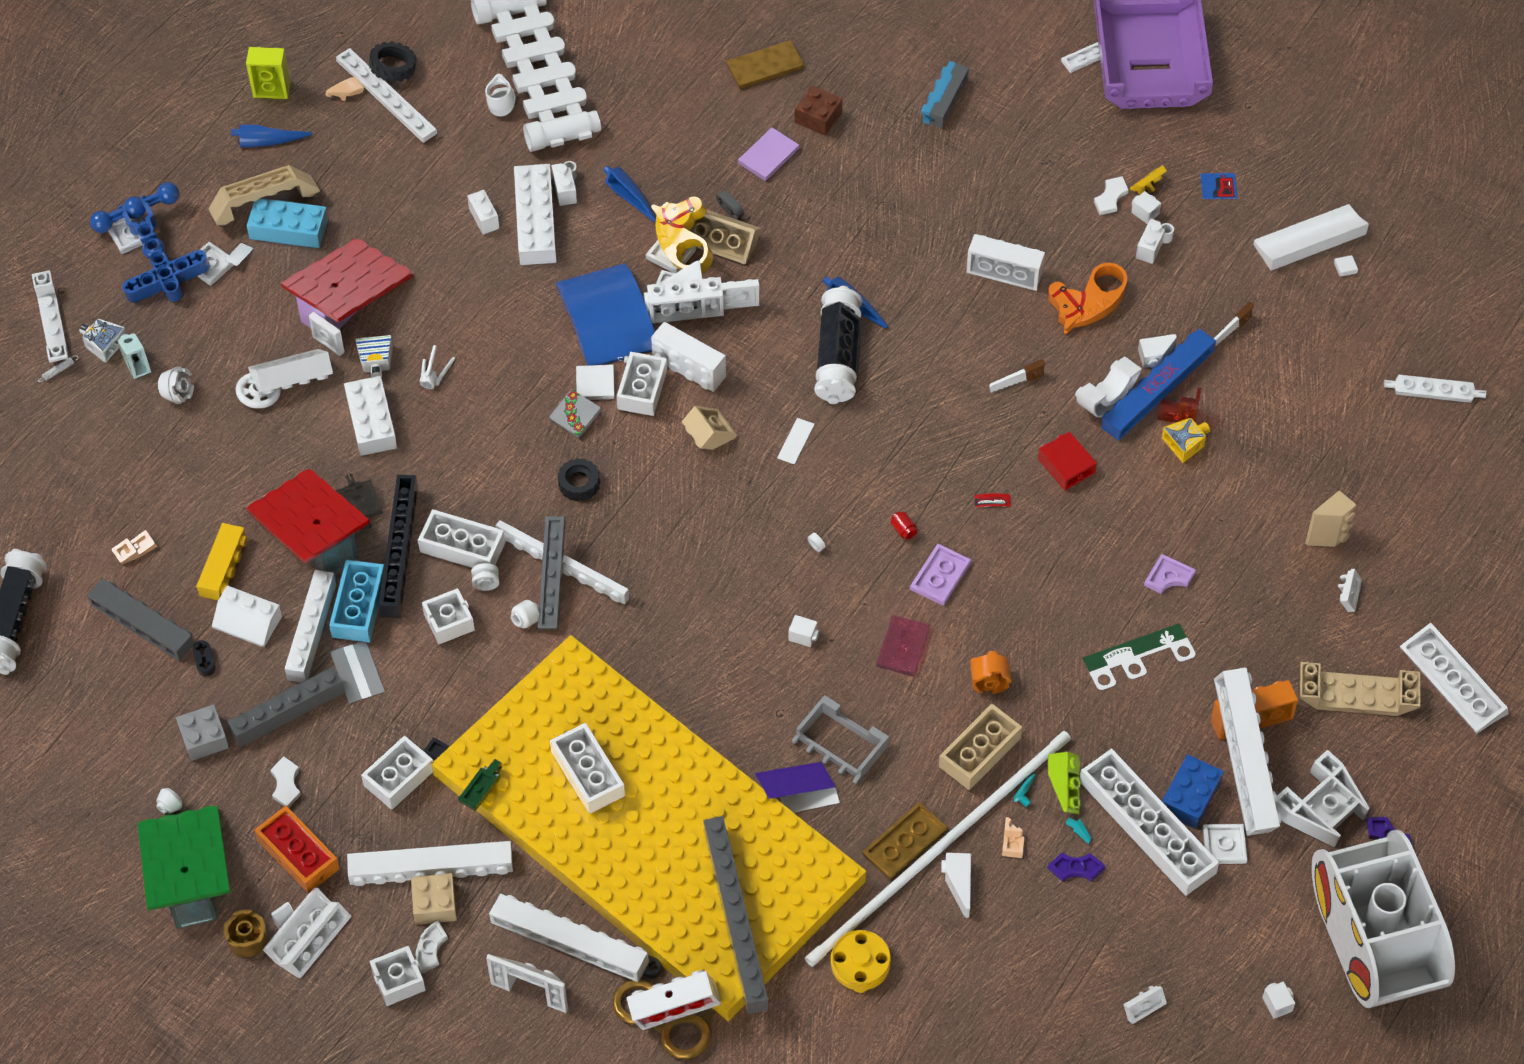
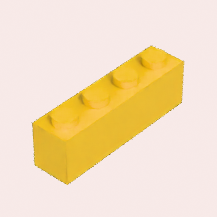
[196,523,248,600]

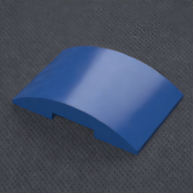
[556,263,655,366]

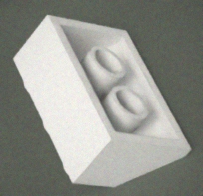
[212,586,282,647]

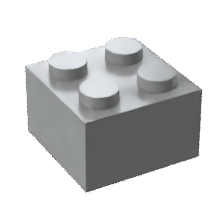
[176,704,229,761]

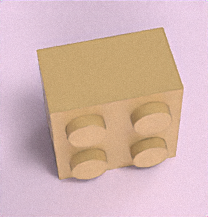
[411,873,457,925]

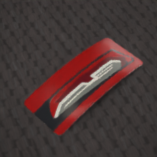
[974,493,1011,508]

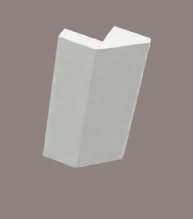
[263,888,351,978]

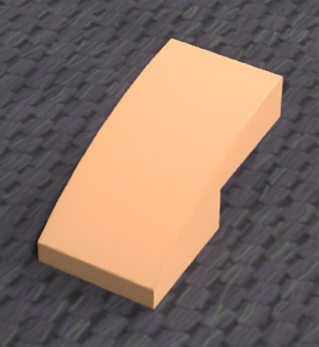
[112,530,158,564]

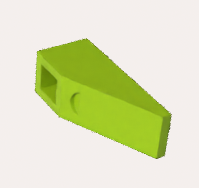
[1048,752,1080,815]

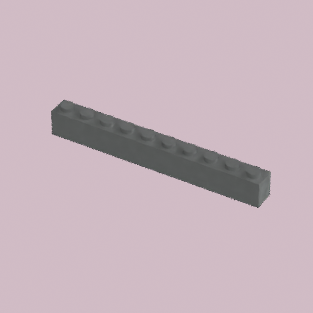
[703,816,768,1014]

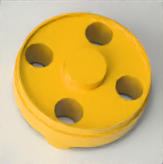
[831,930,891,993]

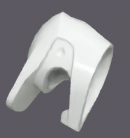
[485,74,516,116]

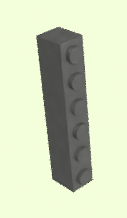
[87,579,194,662]
[227,667,345,748]

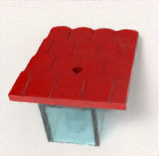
[246,469,369,573]

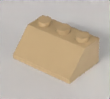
[1305,490,1356,547]

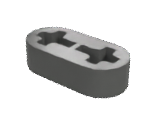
[716,190,744,219]

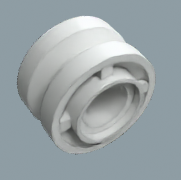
[471,563,499,591]

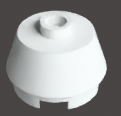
[158,367,194,404]

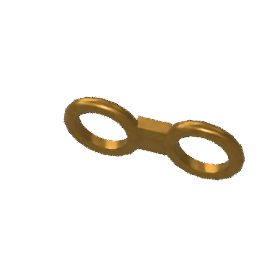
[612,979,710,1059]

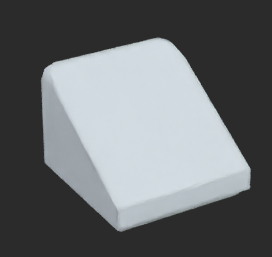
[271,902,294,929]

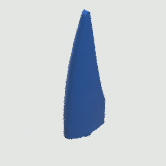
[231,125,312,148]
[603,166,656,222]
[822,276,888,328]

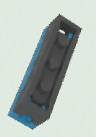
[921,61,969,129]

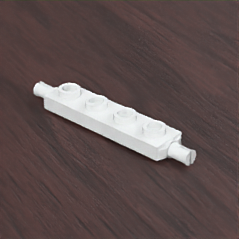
[1383,375,1486,403]

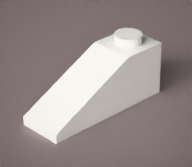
[941,853,971,918]

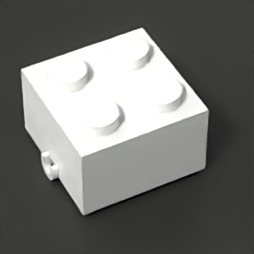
[422,588,475,645]
[370,946,426,1006]

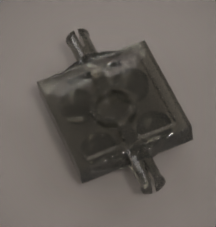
[335,474,383,529]

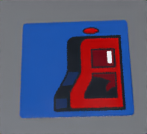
[1200,173,1237,199]

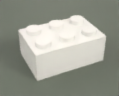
[617,352,667,416]
[361,735,433,810]

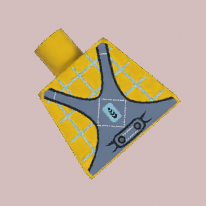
[1162,418,1210,463]

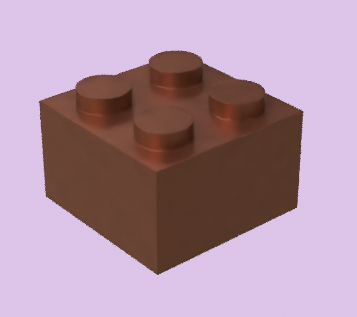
[794,85,843,136]

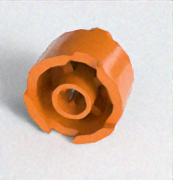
[970,651,1012,694]

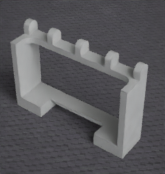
[792,695,889,784]

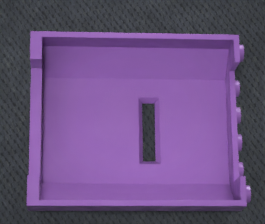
[1093,0,1213,109]

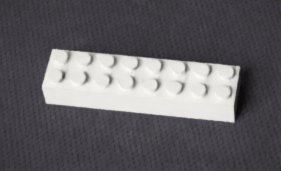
[1214,668,1281,836]
[1080,749,1219,896]

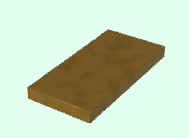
[726,40,804,89]
[862,802,948,881]

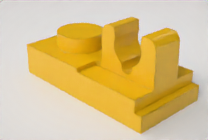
[1130,165,1167,195]

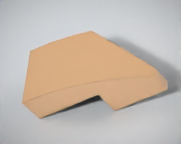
[326,77,364,101]
[1002,817,1024,858]

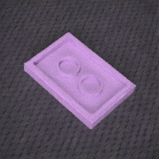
[738,128,799,181]
[910,544,972,606]

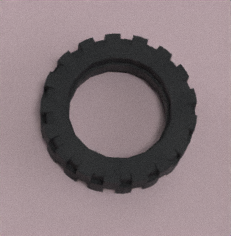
[369,41,416,82]

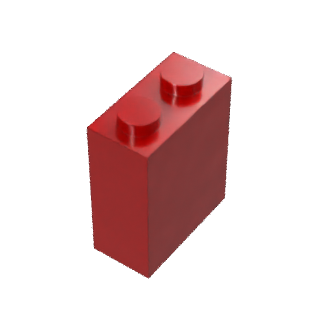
[1038,431,1097,491]

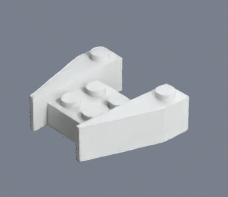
[1275,750,1370,847]

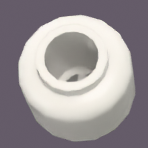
[511,600,540,629]

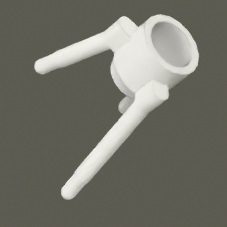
[419,345,455,389]

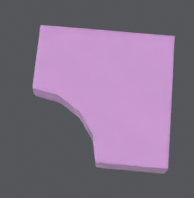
[1144,554,1196,594]

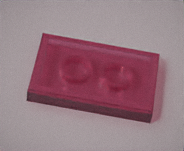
[876,615,930,677]

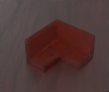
[1157,387,1202,423]

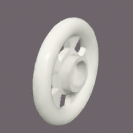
[236,373,281,409]

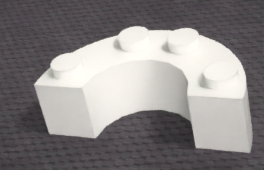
[1075,356,1141,417]

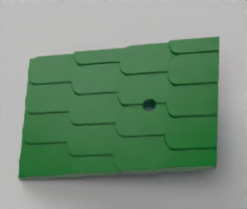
[137,806,230,928]

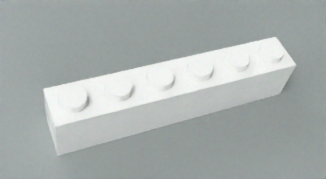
[285,570,336,683]

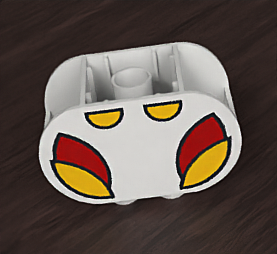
[1312,830,1455,1008]

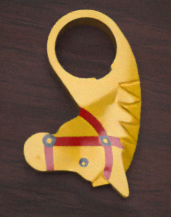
[651,197,713,274]

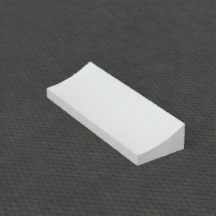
[1253,204,1369,270]
[1400,623,1509,734]

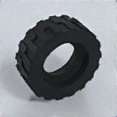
[558,458,600,501]

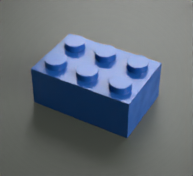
[1162,754,1224,829]

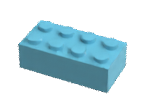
[247,198,328,248]
[329,560,384,643]

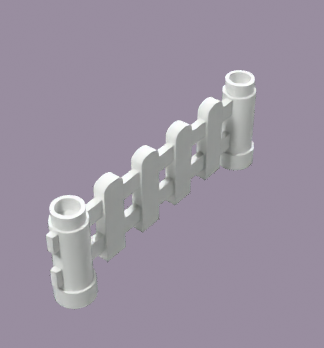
[471,0,601,152]

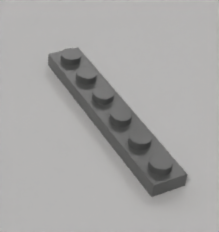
[538,516,566,630]

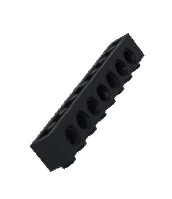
[379,474,418,618]

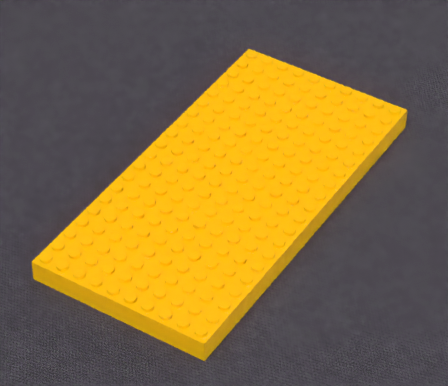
[431,635,866,1021]

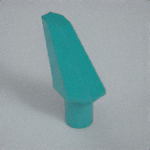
[1066,817,1091,844]

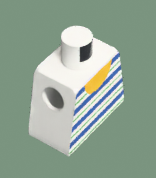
[356,335,393,377]

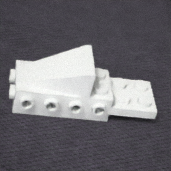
[644,261,759,323]

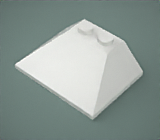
[486,954,568,1013]

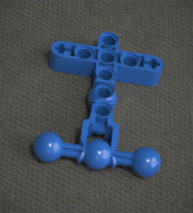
[90,182,210,302]

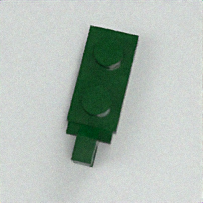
[458,759,502,811]

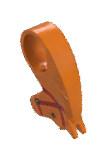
[1048,263,1127,335]

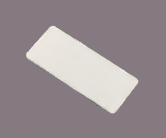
[225,243,253,266]

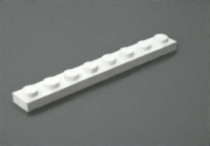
[336,48,437,143]
[495,520,629,604]

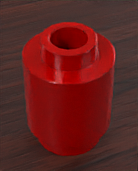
[890,512,918,540]

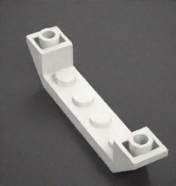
[32,270,68,363]

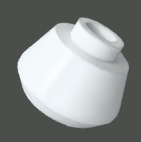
[156,788,182,814]

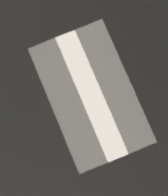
[330,642,385,703]

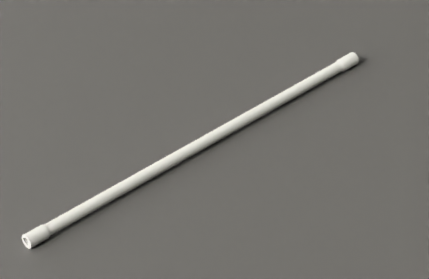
[805,731,1071,967]

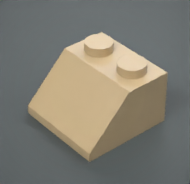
[682,406,737,450]

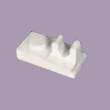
[1338,569,1362,612]
[1123,986,1167,1024]

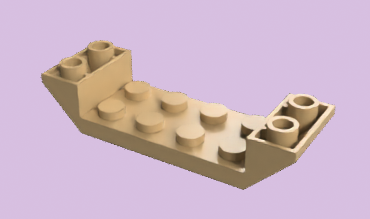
[209,165,320,226]
[1300,662,1420,716]

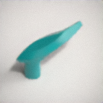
[1014,774,1036,807]

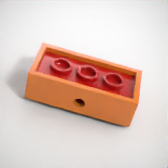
[254,805,340,894]

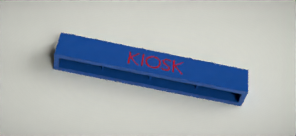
[1101,329,1216,441]

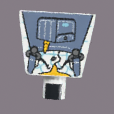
[79,319,126,363]

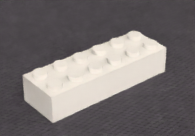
[514,164,556,265]

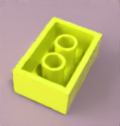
[246,47,291,99]

